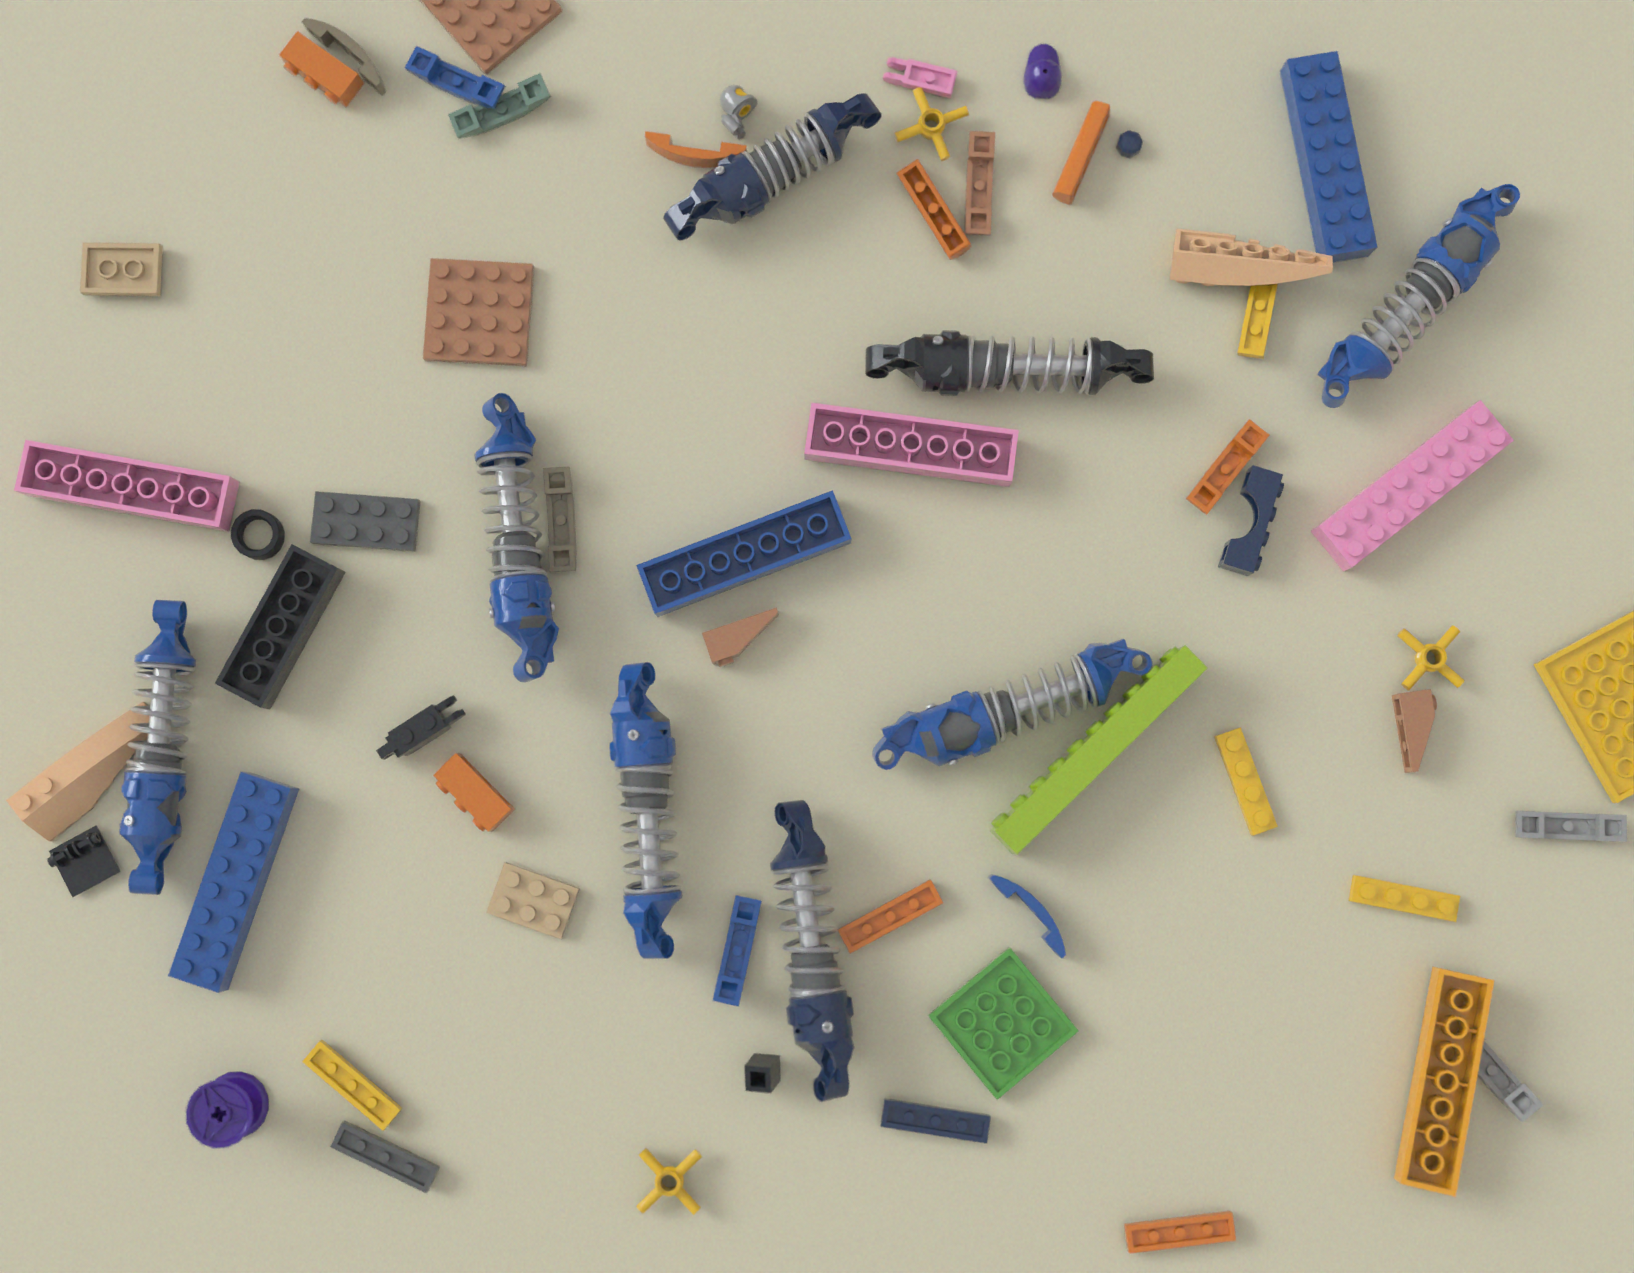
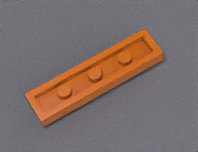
[838,879,943,953]
[1124,1211,1236,1254]

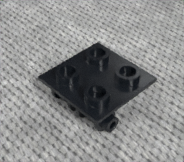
[47,825,120,897]

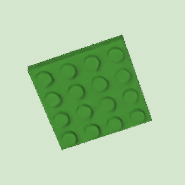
[928,947,1078,1100]

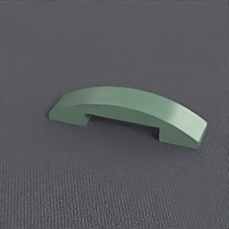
[448,73,551,139]

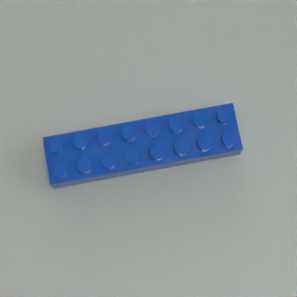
[1280,51,1378,263]
[636,490,852,617]
[168,772,299,993]

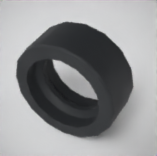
[231,509,285,560]

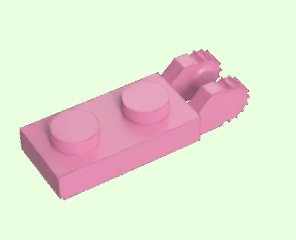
[883,57,957,98]

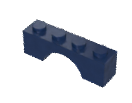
[1218,465,1284,576]

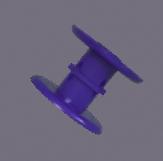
[186,1071,269,1149]

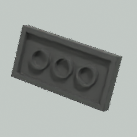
[310,491,420,552]

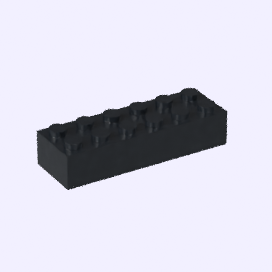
[215,544,346,710]

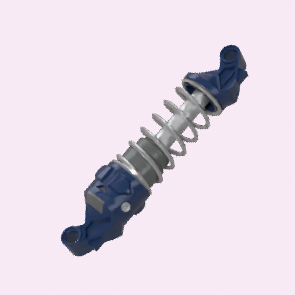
[770,800,854,1102]

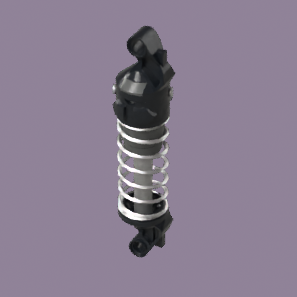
[865,330,1154,396]

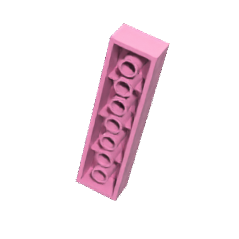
[1311,400,1514,572]
[804,403,1019,487]
[14,440,240,532]

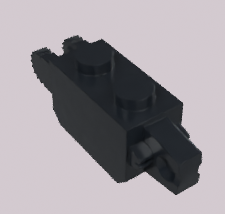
[376,695,466,760]

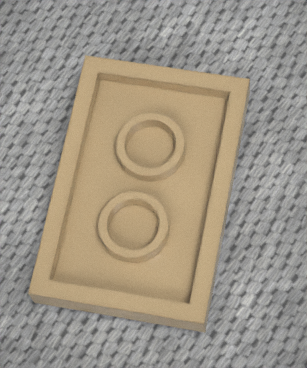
[80,242,163,296]
[486,862,580,939]

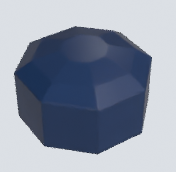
[1116,130,1143,158]

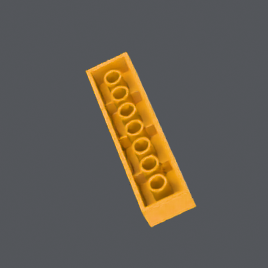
[1394,966,1494,1197]

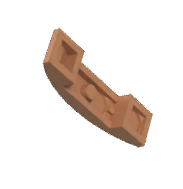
[965,131,995,235]

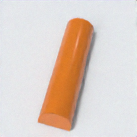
[1052,101,1110,205]
[896,159,972,260]

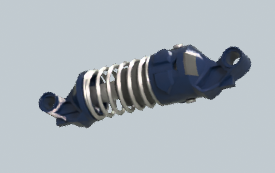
[663,93,882,241]

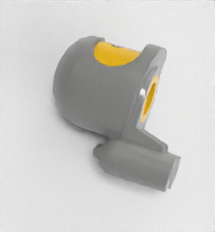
[720,85,757,140]

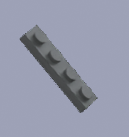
[330,1121,440,1193]

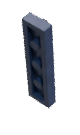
[880,1098,991,1144]

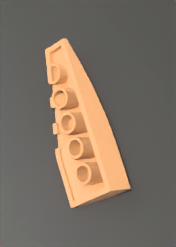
[1170,229,1333,286]
[6,702,149,842]

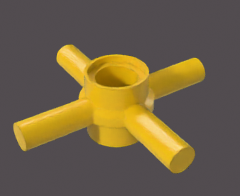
[894,87,969,161]
[1397,625,1465,691]
[636,1148,702,1215]

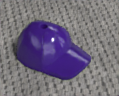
[1024,44,1062,99]

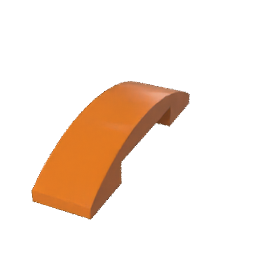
[645,131,747,168]
[1186,419,1269,515]

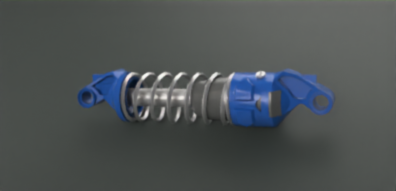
[474,393,559,683]
[610,662,682,959]

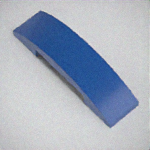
[405,46,505,109]
[988,874,1066,959]
[712,895,762,1006]

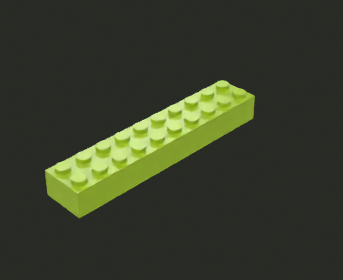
[990,645,1207,855]

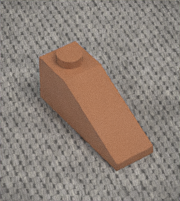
[702,608,779,667]
[1392,689,1437,773]

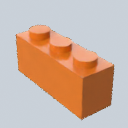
[279,31,364,107]
[433,753,515,832]

